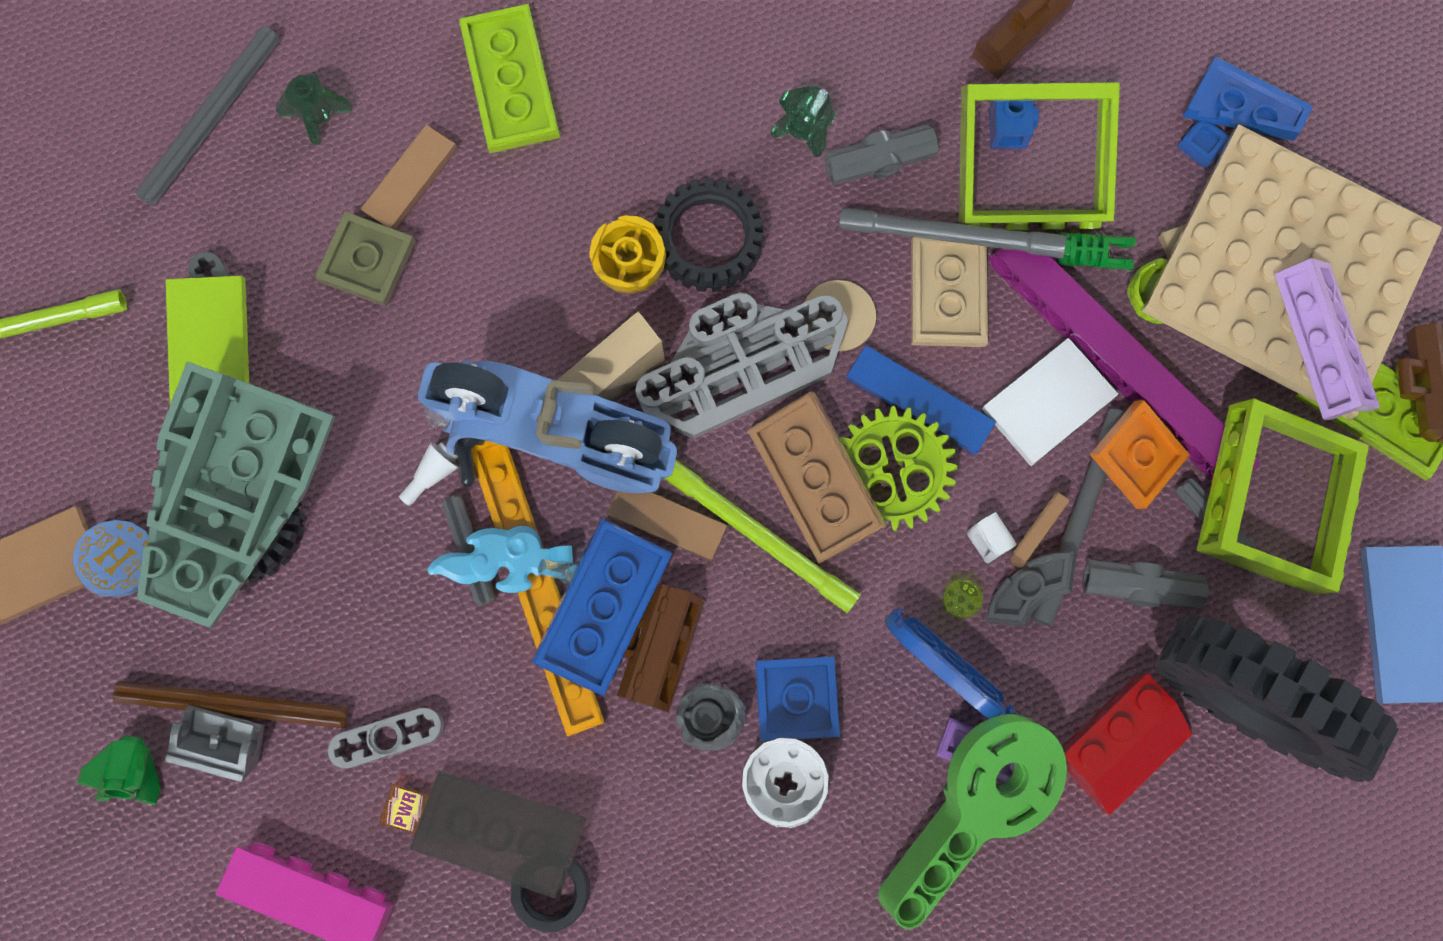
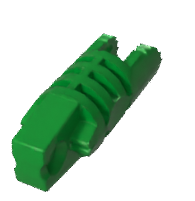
[1057,232,1136,271]

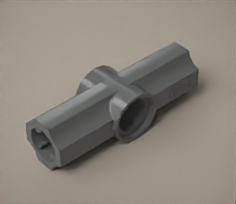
[824,124,939,186]
[1082,559,1209,610]

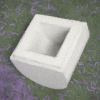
[967,512,1017,564]

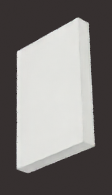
[981,338,1118,466]

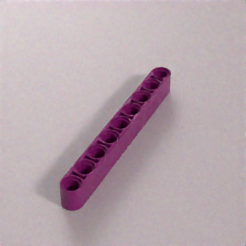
[989,248,1260,481]

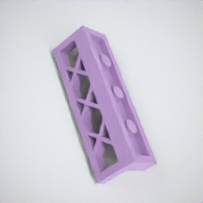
[1274,258,1380,420]

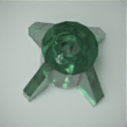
[276,71,352,145]
[770,85,836,157]

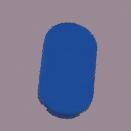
[884,608,1017,719]

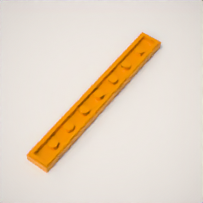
[472,440,605,737]

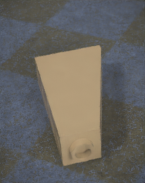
[558,311,665,402]

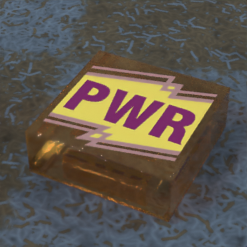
[379,784,433,835]

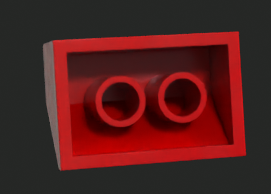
[1062,673,1193,816]

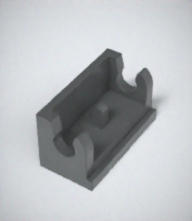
[165,705,264,782]

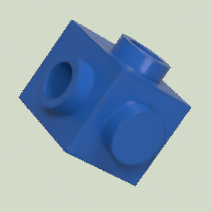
[989,101,1039,149]

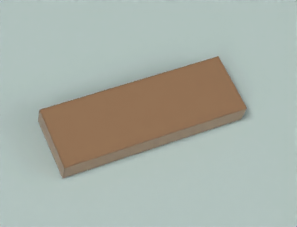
[360,125,457,230]
[606,491,727,562]

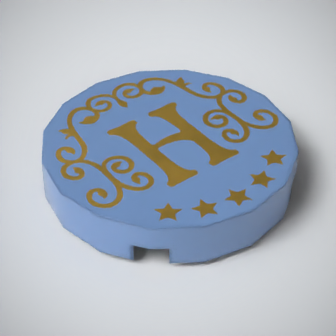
[72,520,149,597]

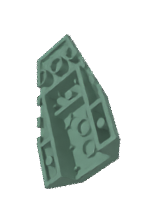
[137,361,336,628]

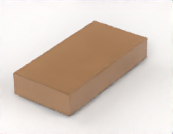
[1011,492,1070,569]

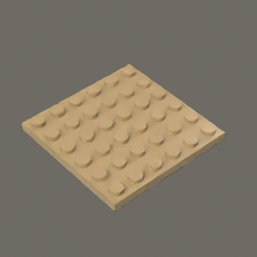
[1142,124,1442,420]

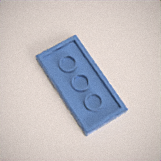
[1360,546,1443,704]

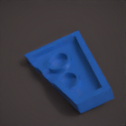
[1182,56,1313,141]

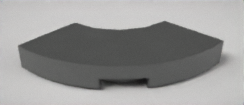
[986,552,1077,627]

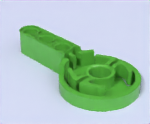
[878,714,1067,929]

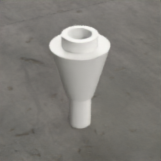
[399,441,459,506]

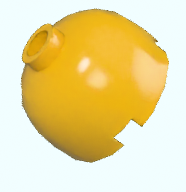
[589,215,666,294]

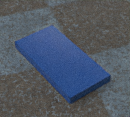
[531,519,672,696]

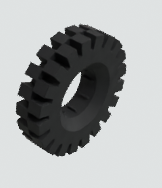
[1155,615,1399,782]

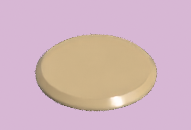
[803,280,876,352]

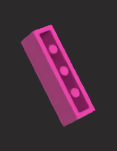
[215,841,395,941]

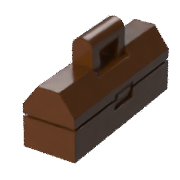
[972,0,1075,79]
[1396,323,1443,443]
[617,584,705,713]

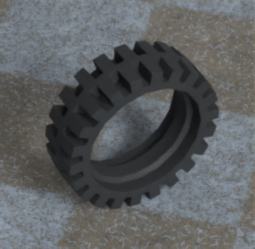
[654,178,763,292]

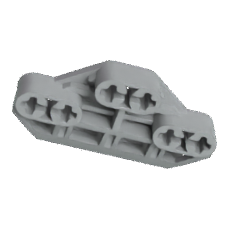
[635,293,848,439]

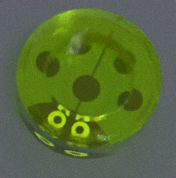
[942,579,983,619]

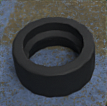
[511,851,590,933]

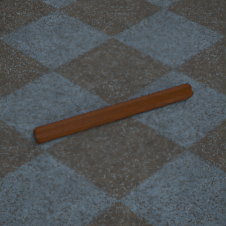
[112,681,349,728]

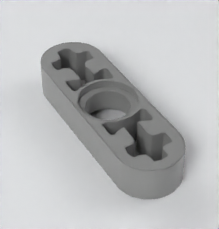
[328,708,444,768]

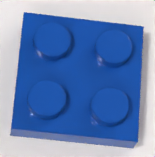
[755,657,840,741]

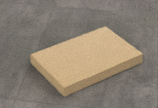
[911,237,988,347]

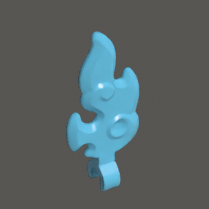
[428,526,573,593]

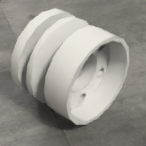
[742,738,829,828]

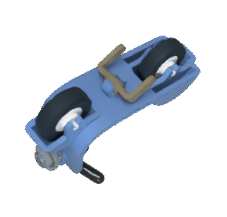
[418,360,677,493]

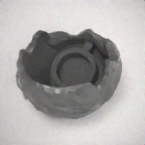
[675,684,746,751]

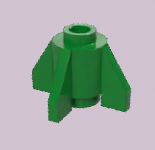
[77,736,161,805]

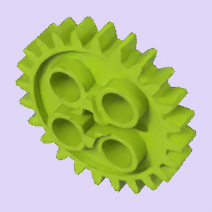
[840,406,957,532]

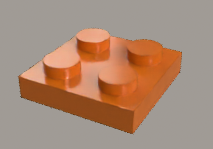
[1090,400,1190,509]

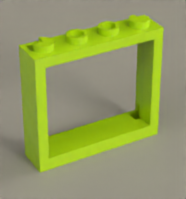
[959,83,1120,230]
[1197,399,1369,594]

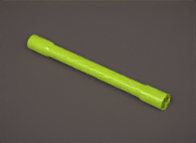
[0,289,127,339]
[664,459,861,614]

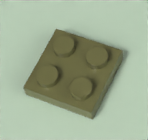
[315,212,416,307]

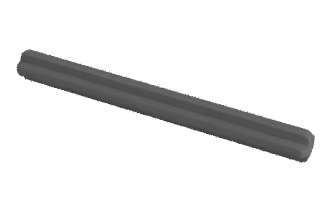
[135,26,279,205]

